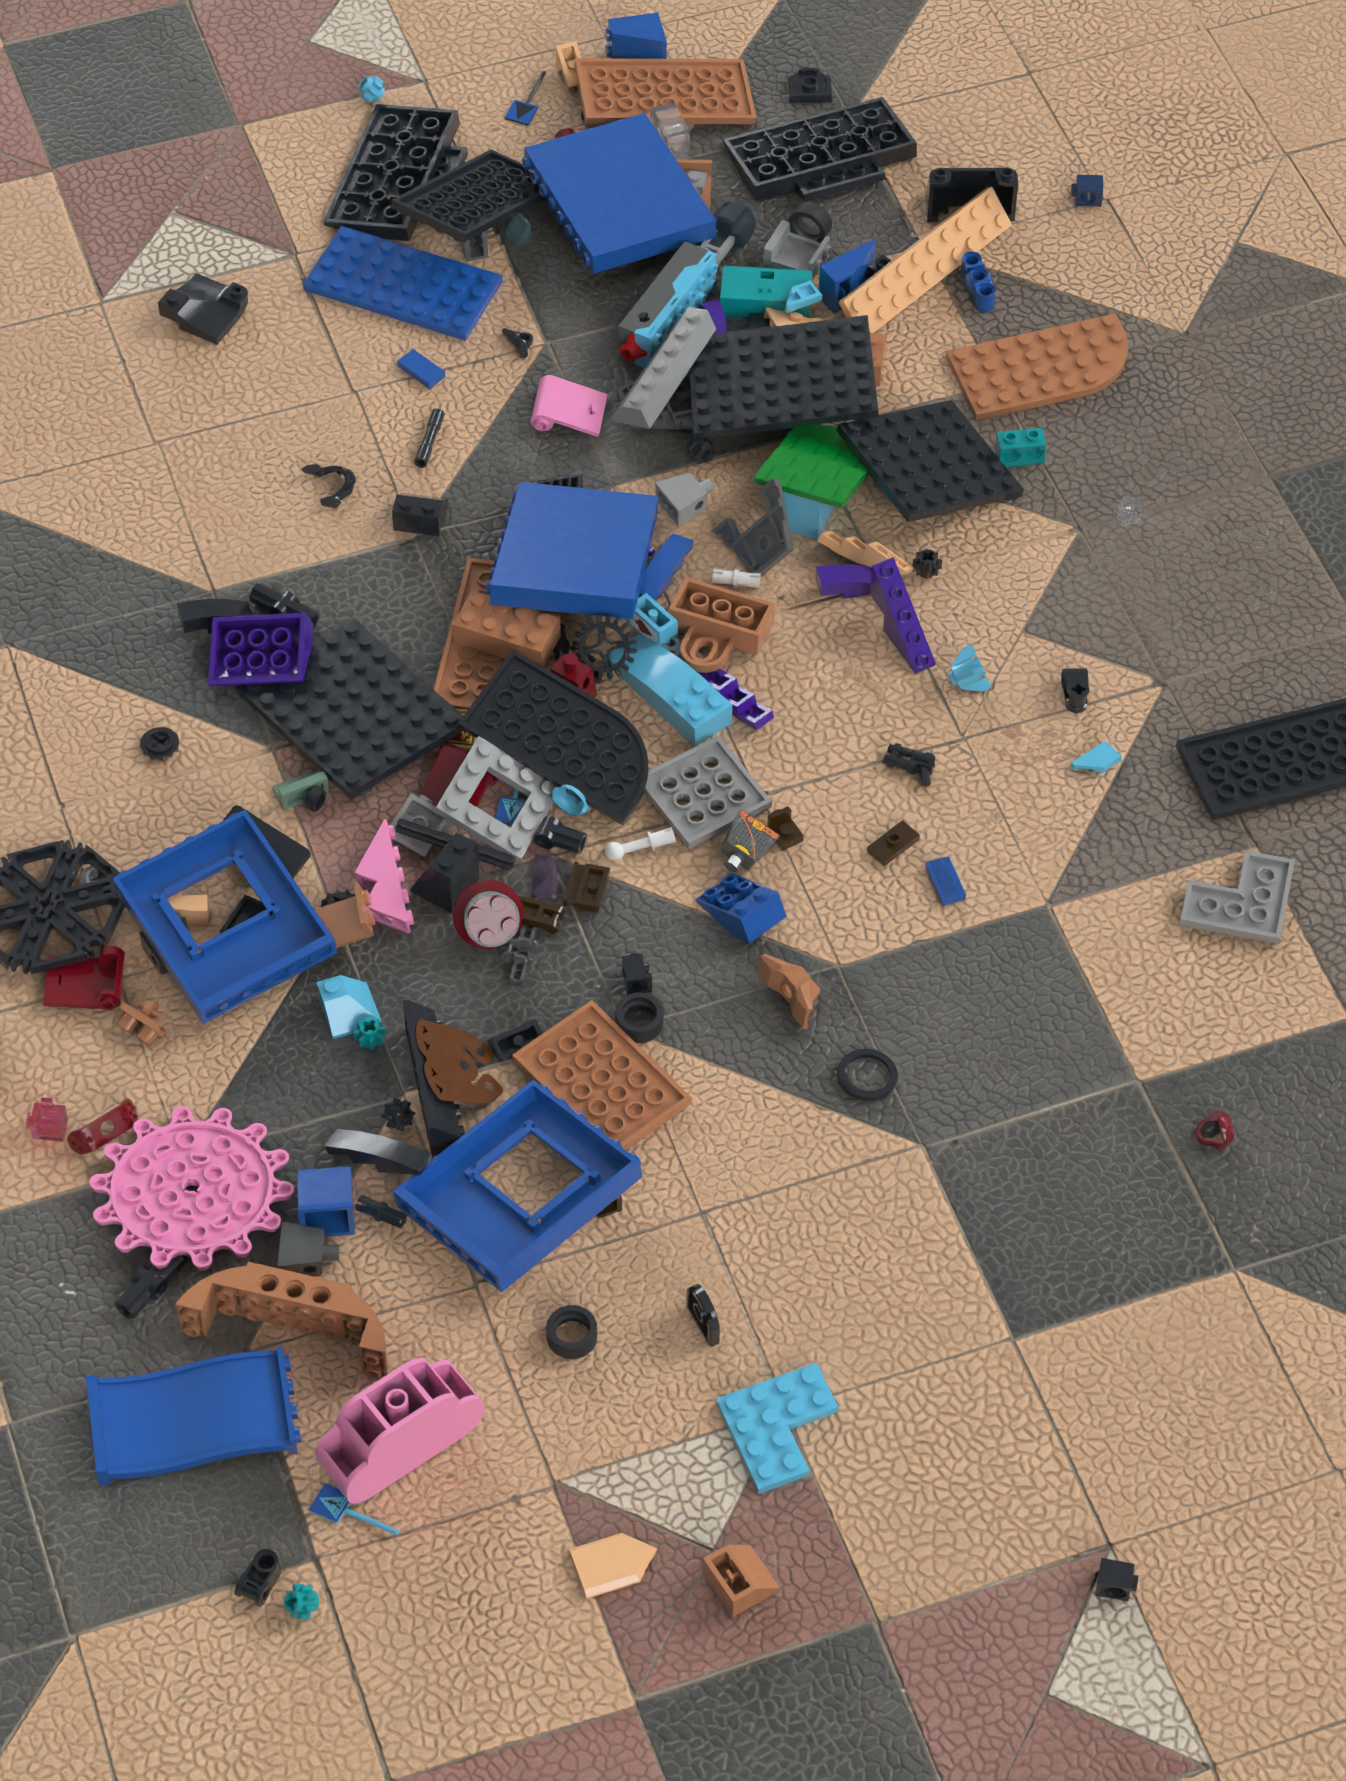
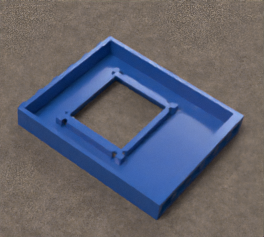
[112,809,337,1024]
[393,1080,642,1292]

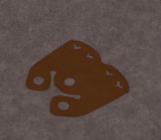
[416,1019,503,1104]

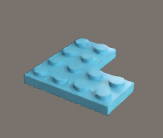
[716,1363,838,1494]

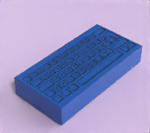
[925,856,966,906]

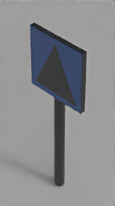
[505,71,546,126]

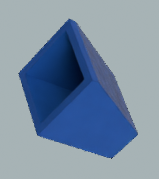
[605,12,667,59]
[298,1166,355,1237]

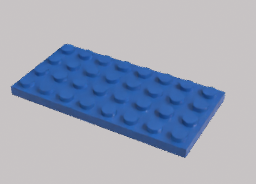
[303,226,503,341]

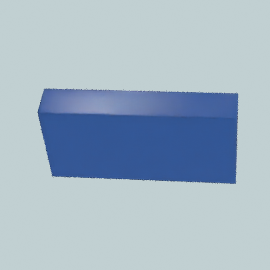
[397,349,445,389]

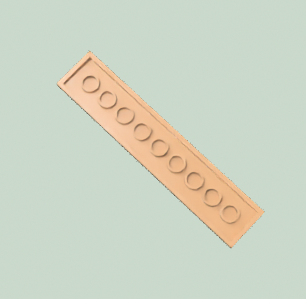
[838,187,1012,333]

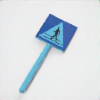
[495,789,526,825]
[308,1484,399,1535]

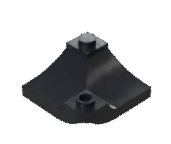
[158,273,248,345]

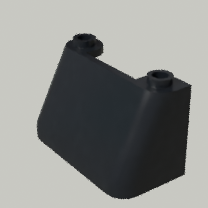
[925,167,1018,222]

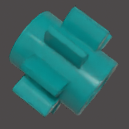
[353,1016,386,1050]
[284,1584,319,1619]

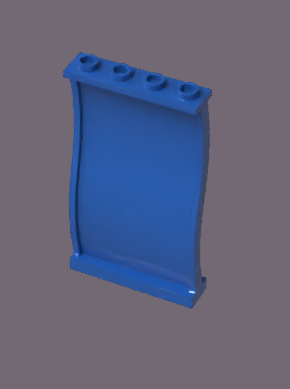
[86,1346,301,1485]

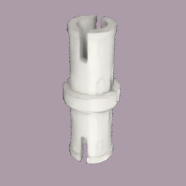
[712,568,761,588]

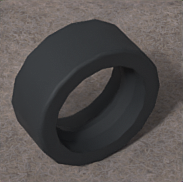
[788,202,832,243]
[615,993,663,1043]
[546,1305,598,1359]

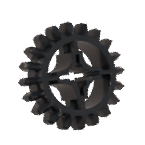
[572,614,637,680]

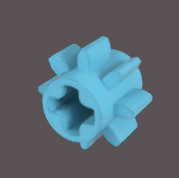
[358,75,385,102]

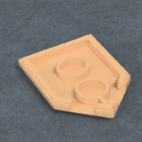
[569,1533,657,1599]

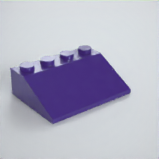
[208,613,313,686]

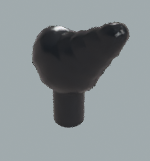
[502,328,533,358]

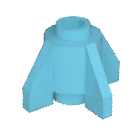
[948,644,992,692]

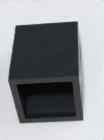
[410,832,480,913]

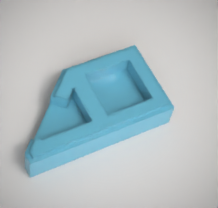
[785,280,823,313]
[1071,741,1122,773]

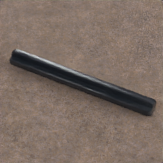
[395,818,515,870]

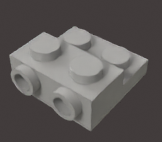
[391,793,454,860]

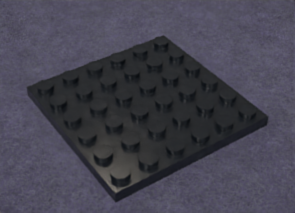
[836,400,1024,522]

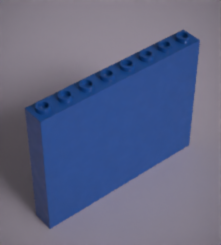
[522,113,716,274]
[486,482,659,619]

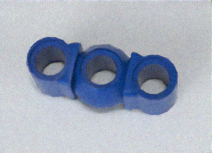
[961,251,996,312]

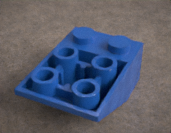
[819,239,876,314]
[695,873,787,944]

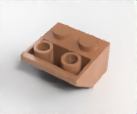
[703,1545,780,1617]

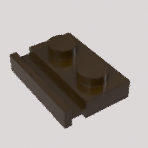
[563,861,610,913]

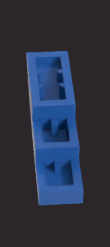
[638,534,694,601]

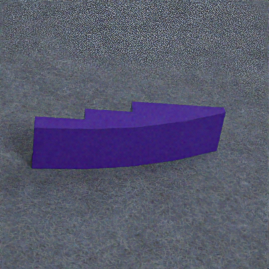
[696,669,774,731]

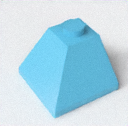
[316,975,382,1039]

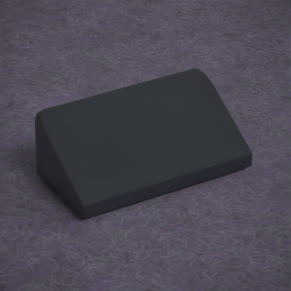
[487,1019,542,1063]

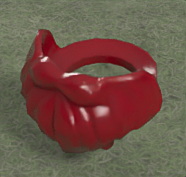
[1195,1111,1235,1151]

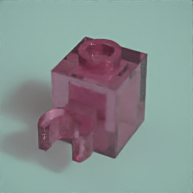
[26,1097,68,1142]

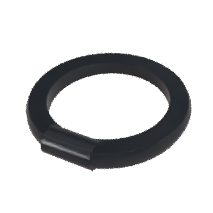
[837,1049,898,1101]

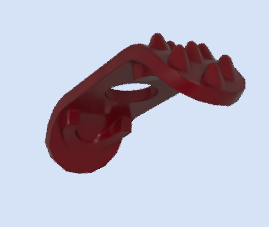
[67,1098,138,1154]

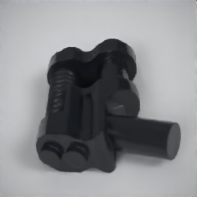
[883,743,935,787]

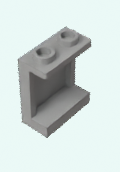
[763,220,832,279]

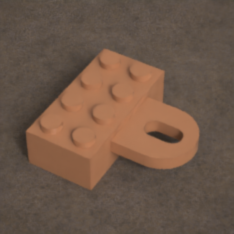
[668,577,775,673]
[452,590,561,667]

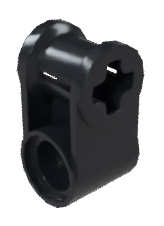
[1061,668,1089,713]
[234,1549,281,1607]

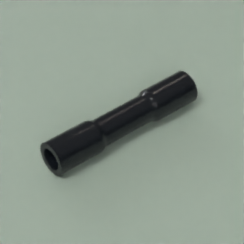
[414,408,445,468]

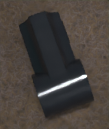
[533,816,587,854]

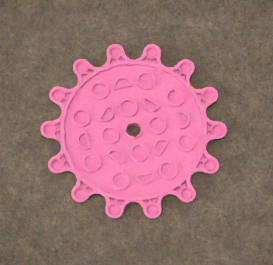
[89,1106,294,1271]

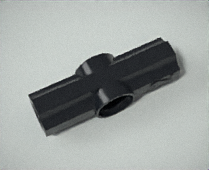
[249,583,320,629]
[115,1255,185,1319]

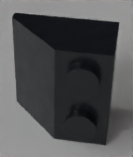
[392,493,448,536]

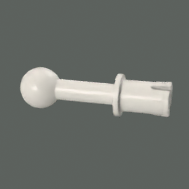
[604,827,676,861]

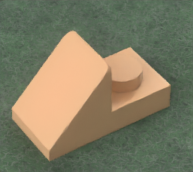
[555,41,581,89]

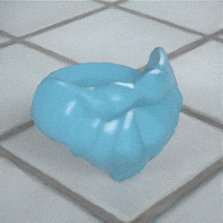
[552,784,590,816]

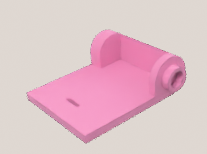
[530,375,608,437]

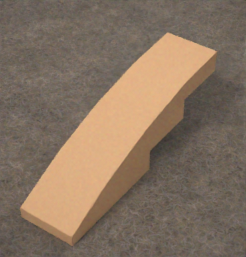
[818,531,914,575]

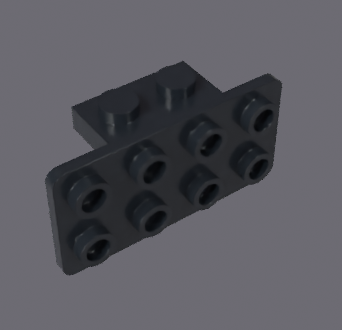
[223,805,311,879]

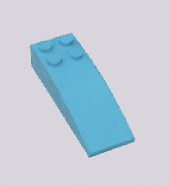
[611,634,732,747]

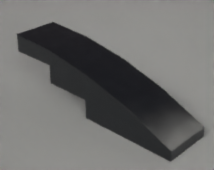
[325,1129,433,1175]

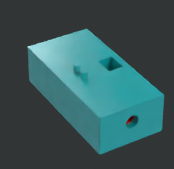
[720,266,813,319]

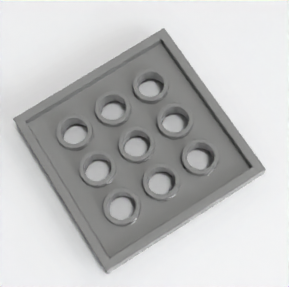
[644,736,772,849]

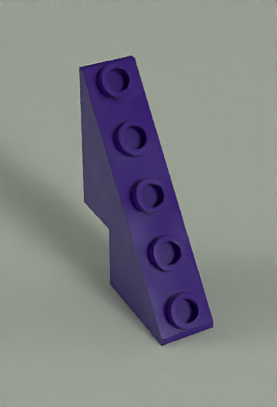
[870,557,936,674]

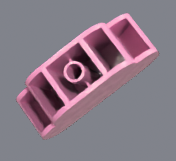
[315,1358,484,1504]

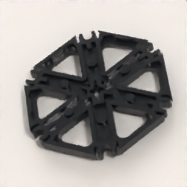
[0,840,125,975]

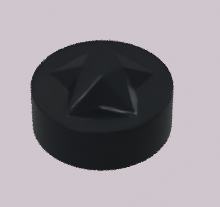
[304,786,326,812]

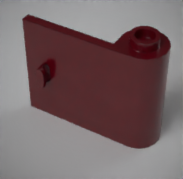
[418,743,499,807]
[43,946,125,1010]

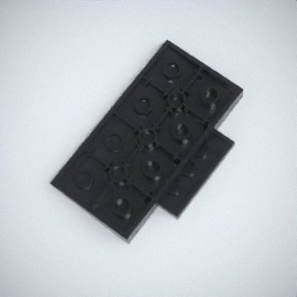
[723,97,917,201]
[323,104,468,241]

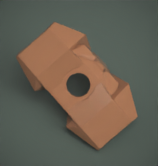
[757,954,820,1029]

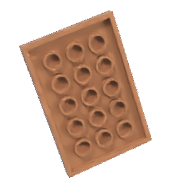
[512,1000,692,1150]

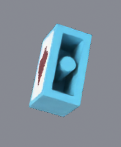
[628,593,678,646]

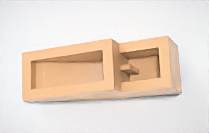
[167,891,210,925]

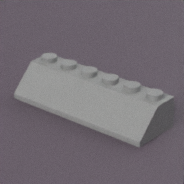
[611,307,716,429]

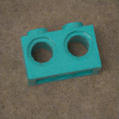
[995,428,1047,467]

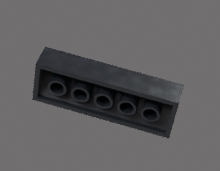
[403,1000,465,1157]

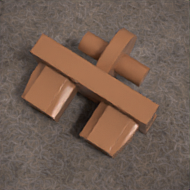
[117,999,167,1045]

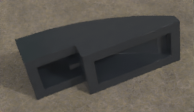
[177,599,253,634]

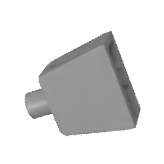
[655,473,714,527]

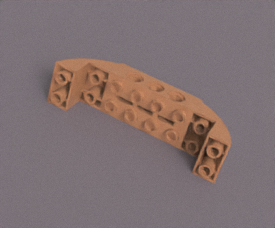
[176,1262,388,1379]

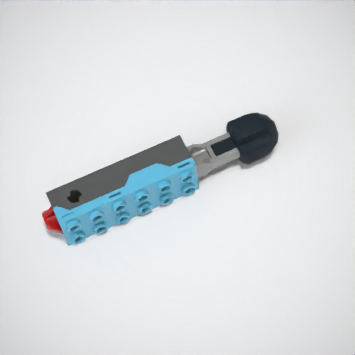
[619,202,756,368]

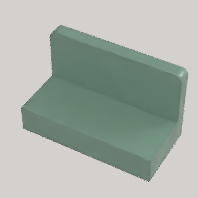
[273,770,329,810]

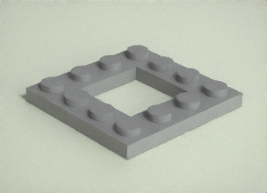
[433,736,557,863]

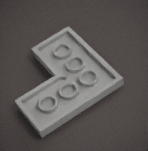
[1179,851,1295,944]

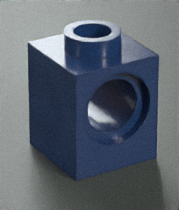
[1071,174,1103,207]

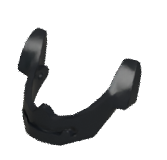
[301,464,356,508]

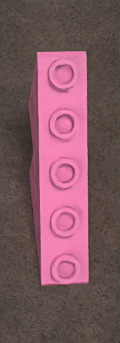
[355,819,414,934]

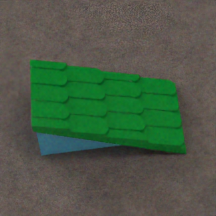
[754,424,869,540]

